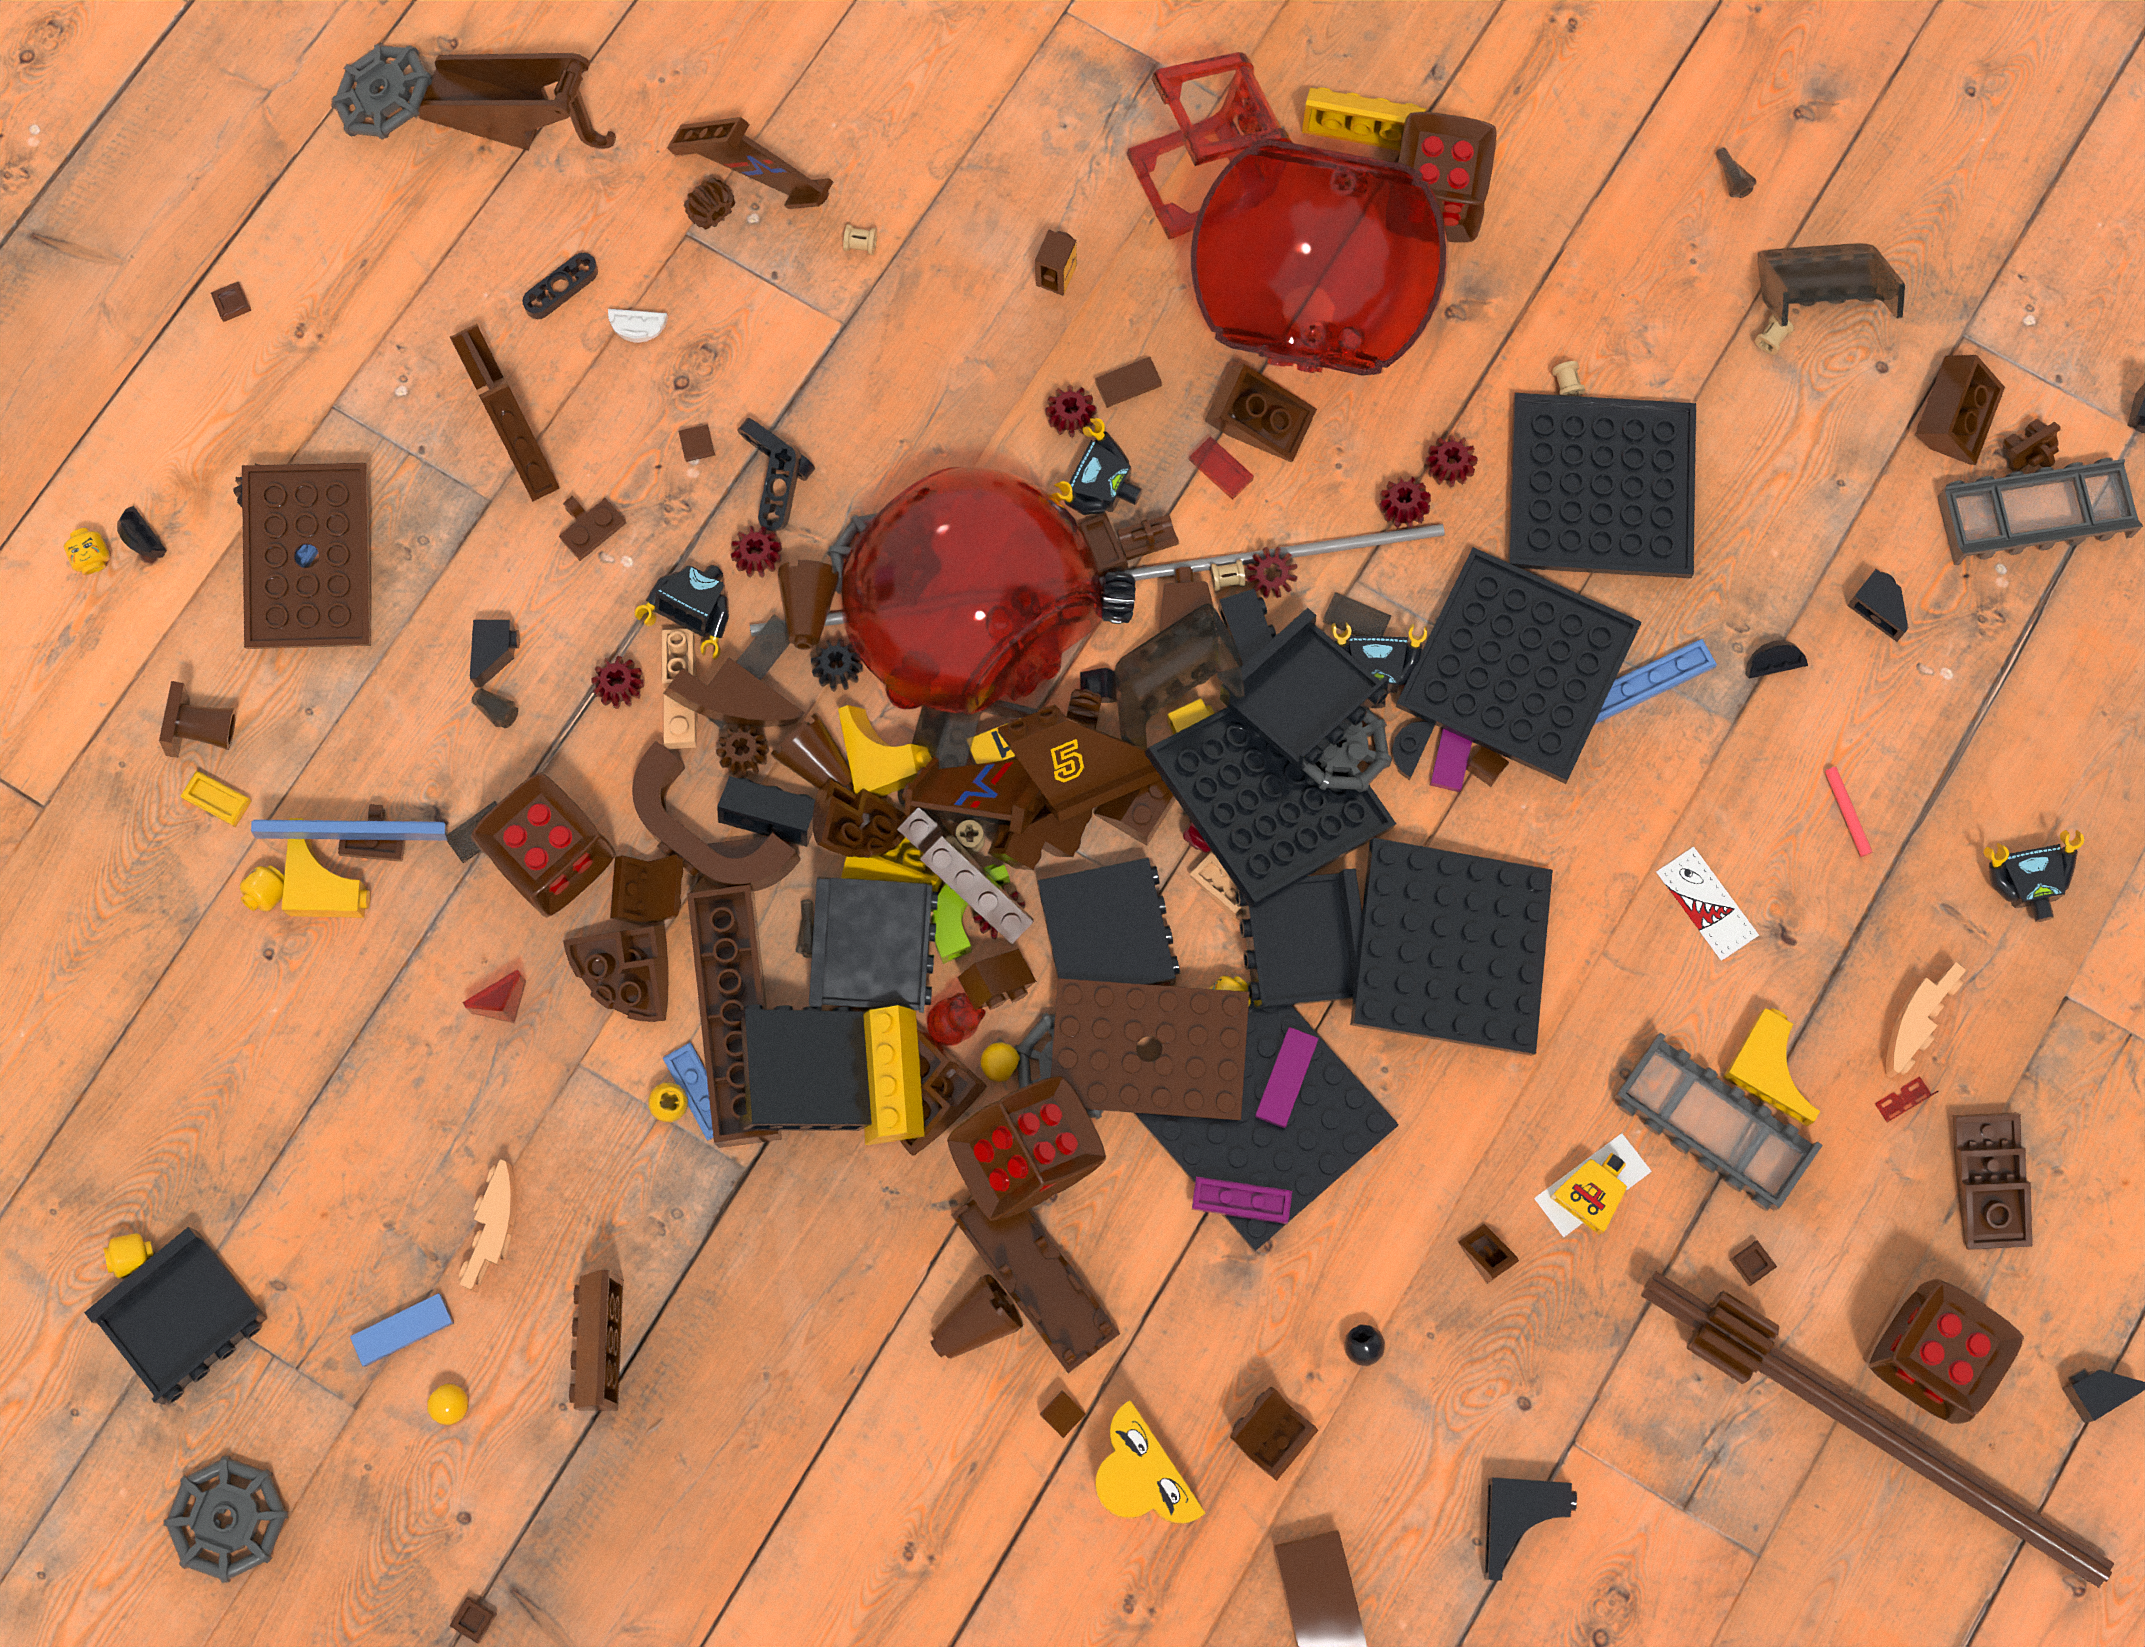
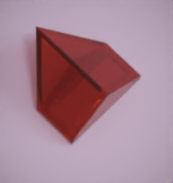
[462,969,526,1023]

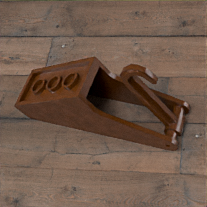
[418,53,616,151]

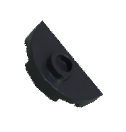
[117,506,167,558]
[1745,640,1808,679]
[1391,721,1435,780]

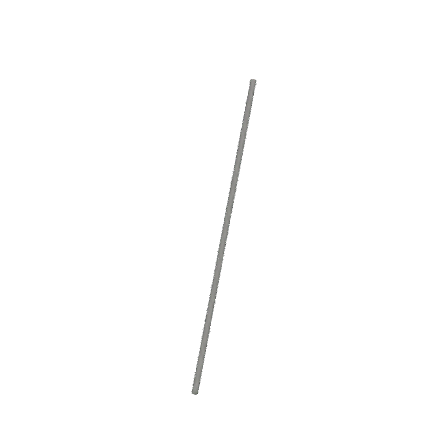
[750,524,1444,637]

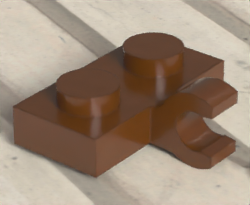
[559,496,626,561]
[338,804,405,862]

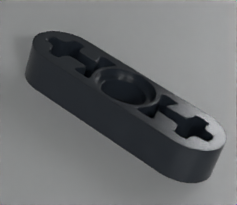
[522,253,598,319]
[737,418,815,481]
[758,444,801,531]

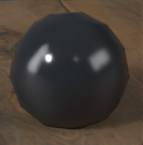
[1344,1324,1385,1366]

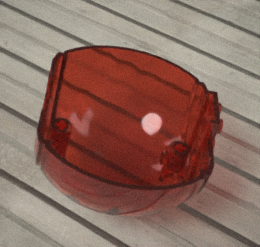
[1191,139,1449,376]
[841,467,1102,715]

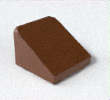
[1466,746,1509,787]
[1040,1390,1086,1438]

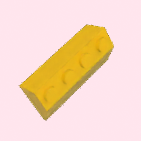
[1302,87,1426,151]
[863,1005,925,1145]

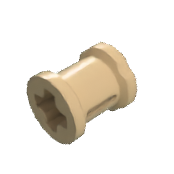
[843,224,877,255]
[1755,314,1794,355]
[1552,361,1586,396]
[1211,559,1245,591]
[955,820,985,855]

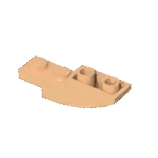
[662,629,698,749]
[1886,962,1966,1079]
[459,1159,517,1293]

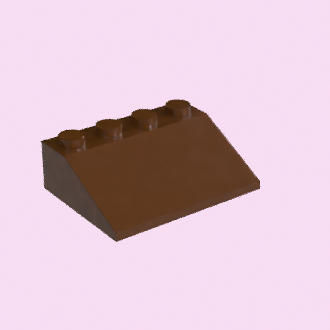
[569,1270,624,1411]

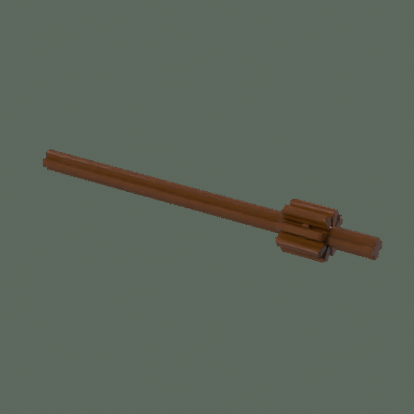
[1640,1271,2114,1588]

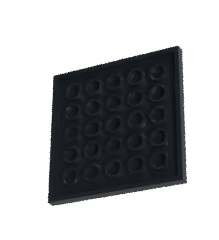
[1508,393,1696,579]
[1396,547,1642,784]
[1145,707,1397,907]
[1350,838,1553,1056]
[1133,1001,1399,1252]

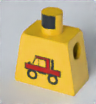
[1550,1153,1627,1235]

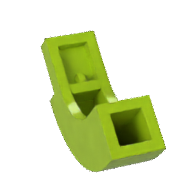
[932,864,1010,964]

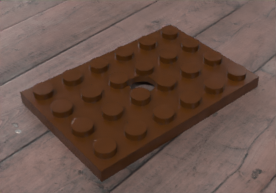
[242,463,371,649]
[1051,978,1249,1121]

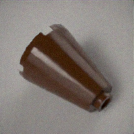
[777,560,839,650]
[771,712,854,791]
[930,1274,1024,1359]

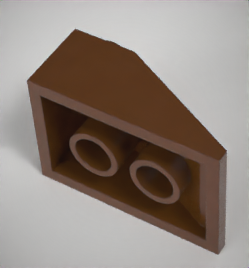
[1204,364,1317,462]

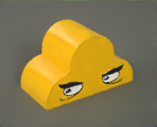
[1096,1400,1205,1525]

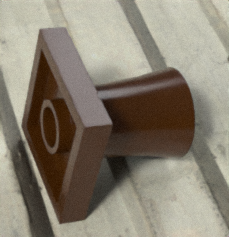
[159,681,236,758]

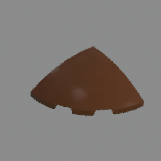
[813,779,905,858]
[563,924,669,1022]
[900,1026,987,1156]

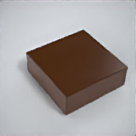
[211,282,251,322]
[678,424,715,462]
[1730,1240,1777,1286]
[450,1597,497,1643]

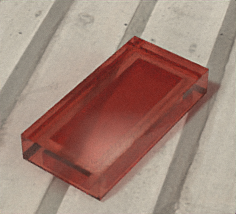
[1189,436,1254,500]

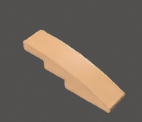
[1190,853,1243,924]

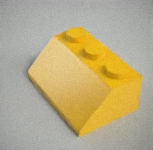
[841,837,943,894]

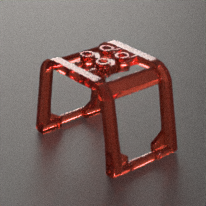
[1127,52,1292,239]

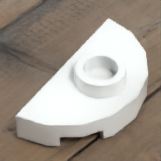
[608,309,668,343]

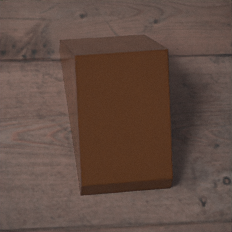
[1459,1224,1519,1284]

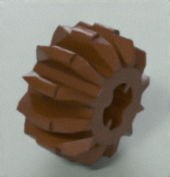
[684,178,736,230]
[1066,689,1102,729]
[716,724,770,778]

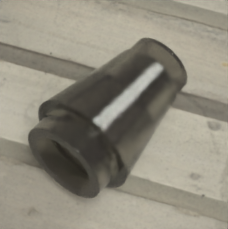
[471,688,518,728]

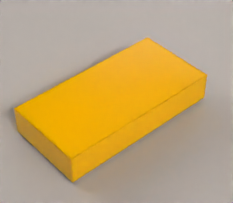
[180,770,252,827]

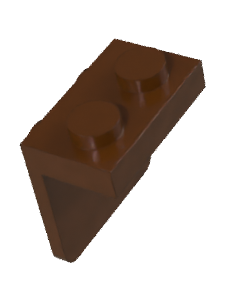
[610,855,684,925]
[1230,1387,1319,1481]

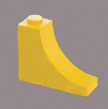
[838,705,932,798]
[282,818,370,918]
[1723,1008,1820,1127]

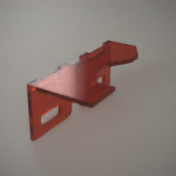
[1875,1077,1939,1122]

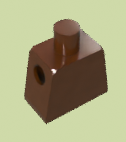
[1159,567,1218,640]

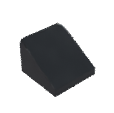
[1080,667,1118,703]

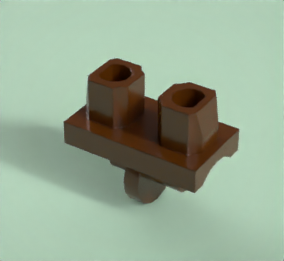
[2002,418,2061,472]
[1117,514,1179,560]

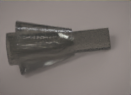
[1715,147,1756,198]
[795,899,814,958]

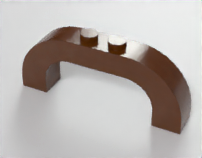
[632,741,801,891]

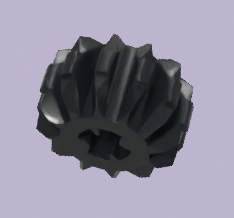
[1100,571,1136,624]
[811,638,863,691]

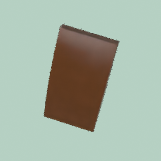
[1953,1112,2033,1250]
[1274,1530,1367,1647]

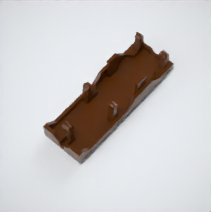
[951,1200,1120,1374]

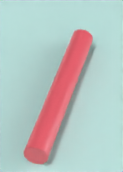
[1825,767,1873,857]

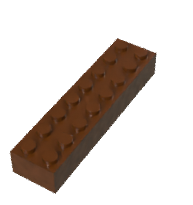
[687,885,782,1148]

